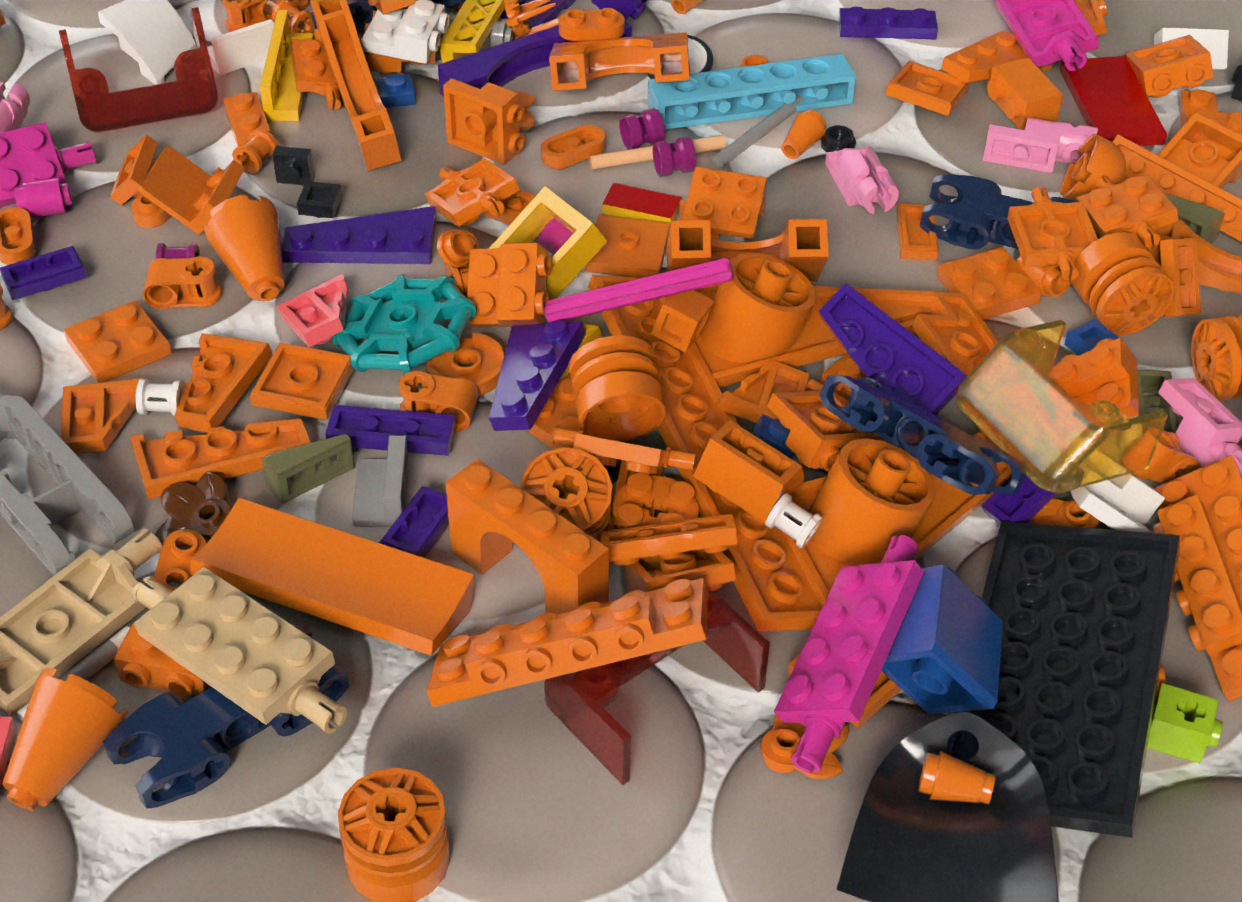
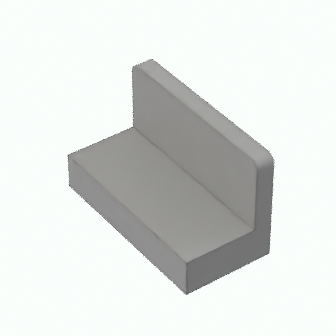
[352,436,409,527]

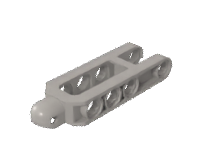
[0,395,134,575]

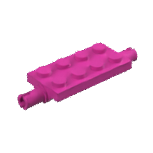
[993,0,1099,71]
[0,122,96,208]
[774,535,924,773]

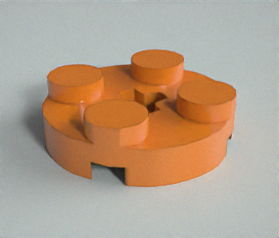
[426,333,504,397]
[611,472,699,529]

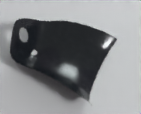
[836,712,1059,902]

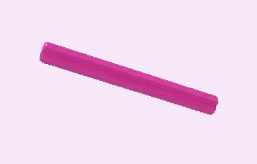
[544,258,734,323]

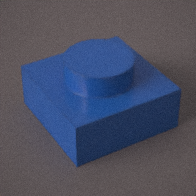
[376,74,416,108]
[1064,319,1119,356]
[753,414,795,459]

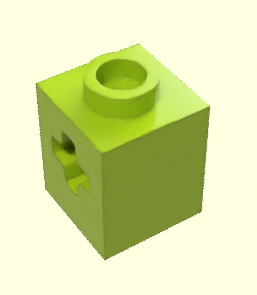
[1147,683,1223,764]

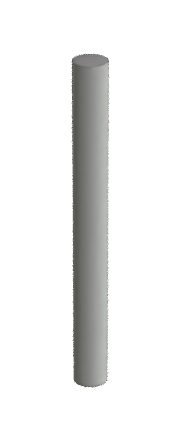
[712,95,804,169]

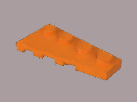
[130,418,311,500]

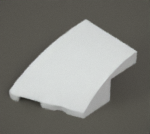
[98,0,197,87]
[1066,432,1165,533]

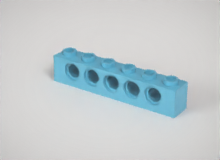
[648,54,856,130]

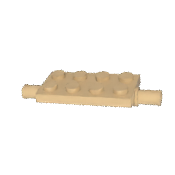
[0,529,162,716]
[132,567,347,734]

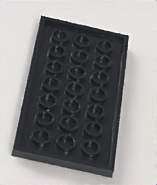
[947,521,1180,838]

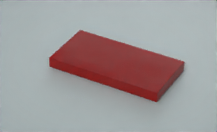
[1059,56,1168,146]

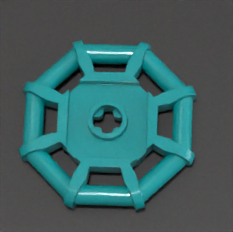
[332,274,476,374]

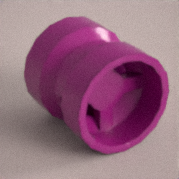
[619,108,665,150]
[652,136,696,177]

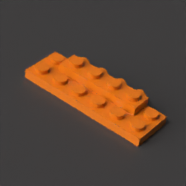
[1153,455,1242,702]
[426,578,708,707]

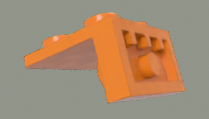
[138,145,245,235]
[682,167,767,239]

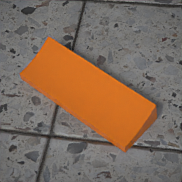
[190,498,474,656]

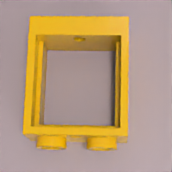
[489,187,607,300]

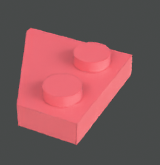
[277,274,349,347]

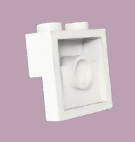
[361,0,449,64]

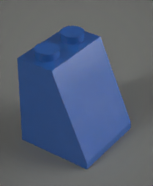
[881,564,1003,714]

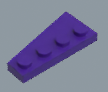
[281,206,436,264]
[819,283,968,435]
[489,320,586,431]

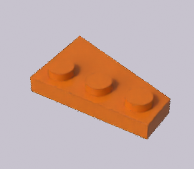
[941,31,1052,83]
[174,333,273,432]

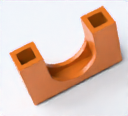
[549,32,690,91]
[666,219,829,282]
[446,458,609,615]

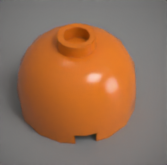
[1060,134,1128,201]

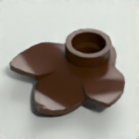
[155,472,232,542]

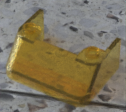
[956,320,1168,493]

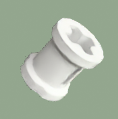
[136,379,184,416]
[765,493,823,549]

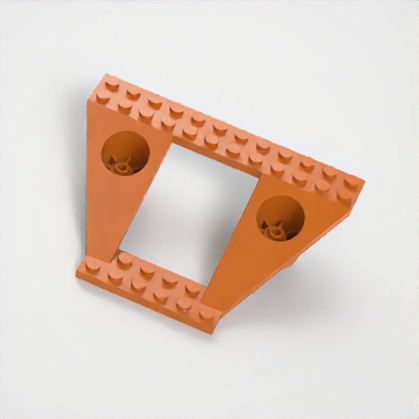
[588,253,1069,632]

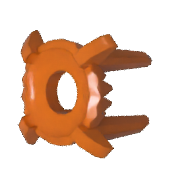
[502,0,559,40]

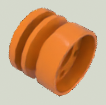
[1071,232,1175,336]
[1191,314,1242,401]
[568,335,666,442]
[520,447,613,543]
[338,767,450,902]

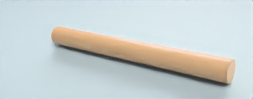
[589,135,726,170]

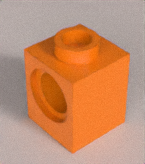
[651,290,715,352]

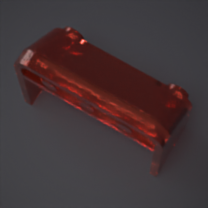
[59,7,218,133]
[544,593,770,785]

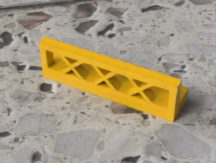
[439,0,505,63]
[260,10,314,122]

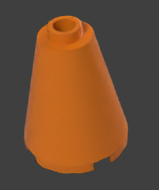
[203,195,285,301]
[2,668,128,811]

